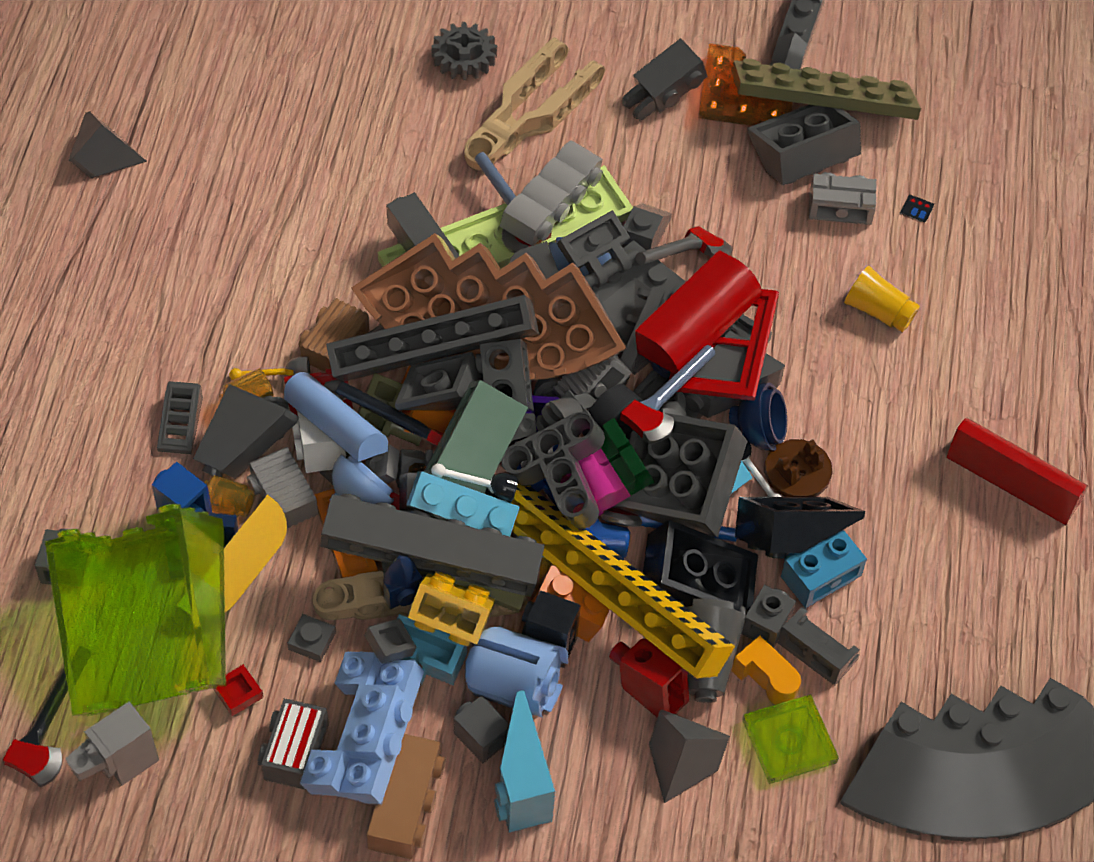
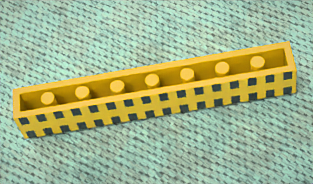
[511,484,735,678]

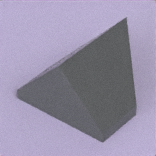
[69,111,147,178]
[649,709,730,803]

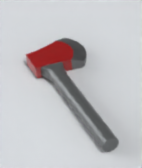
[635,226,732,265]

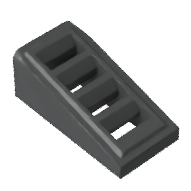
[157,381,203,455]

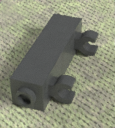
[386,192,459,259]

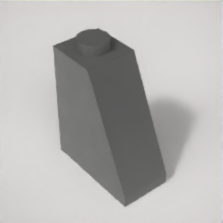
[683,331,785,418]
[193,384,299,480]

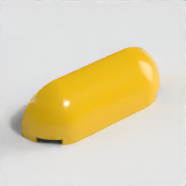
[178,494,287,618]

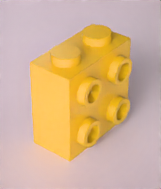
[407,571,495,646]

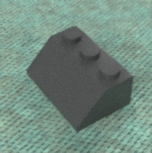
[748,104,862,185]

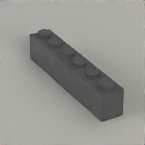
[326,295,539,382]
[320,494,544,597]

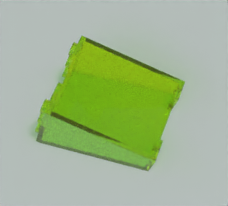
[45,504,226,716]

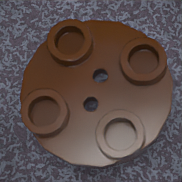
[764,439,833,497]

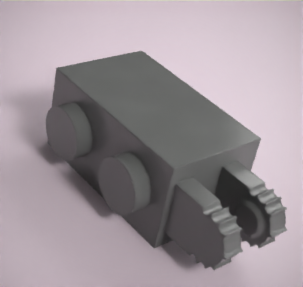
[622,38,708,121]

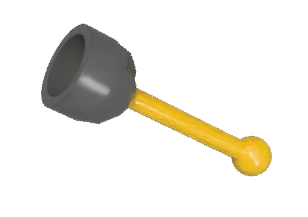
[229,356,311,381]

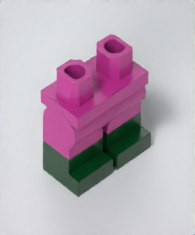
[560,418,654,516]

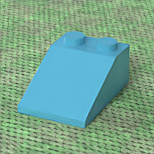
[494,690,555,833]

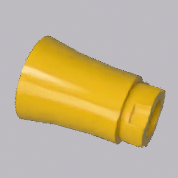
[844,265,920,332]

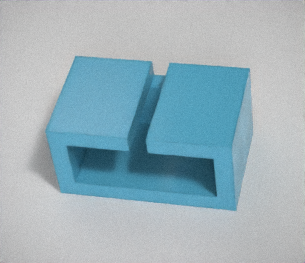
[397,614,468,685]

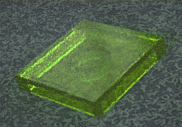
[742,694,839,784]

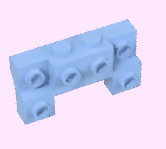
[300,651,424,805]

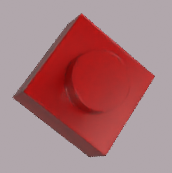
[212,664,264,716]

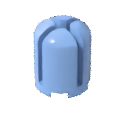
[465,626,568,718]

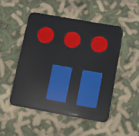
[900,194,935,223]

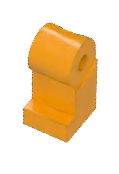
[731,636,801,707]

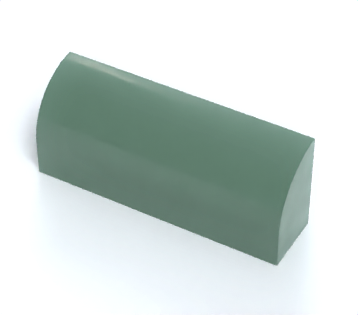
[406,380,528,521]

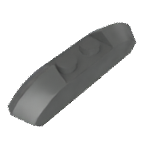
[770,0,825,70]

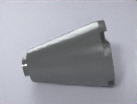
[679,599,746,703]

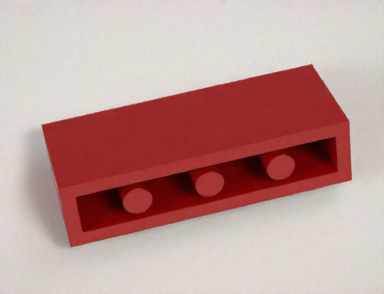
[635,250,762,374]
[946,418,1088,525]

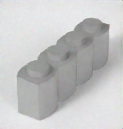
[500,140,603,246]

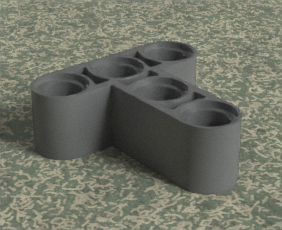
[501,412,605,529]

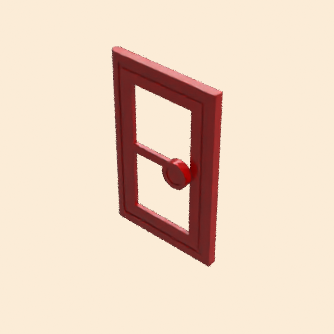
[669,289,779,401]

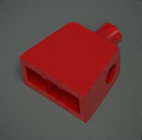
[609,638,689,718]

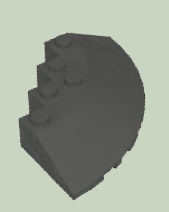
[840,677,1094,841]

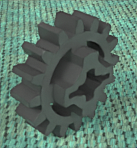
[432,22,497,80]

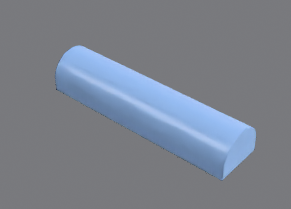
[284,372,388,461]

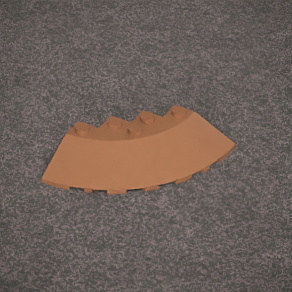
[351,233,627,380]

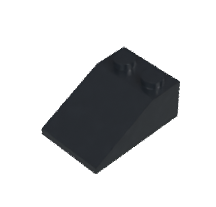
[735,497,865,559]
[643,520,758,615]

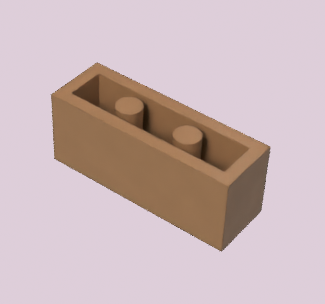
[367,734,446,859]

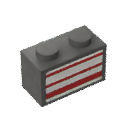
[258,698,329,790]

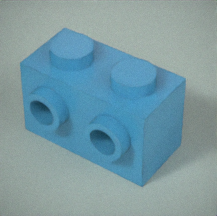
[781,530,867,608]

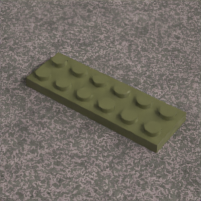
[731,58,921,120]

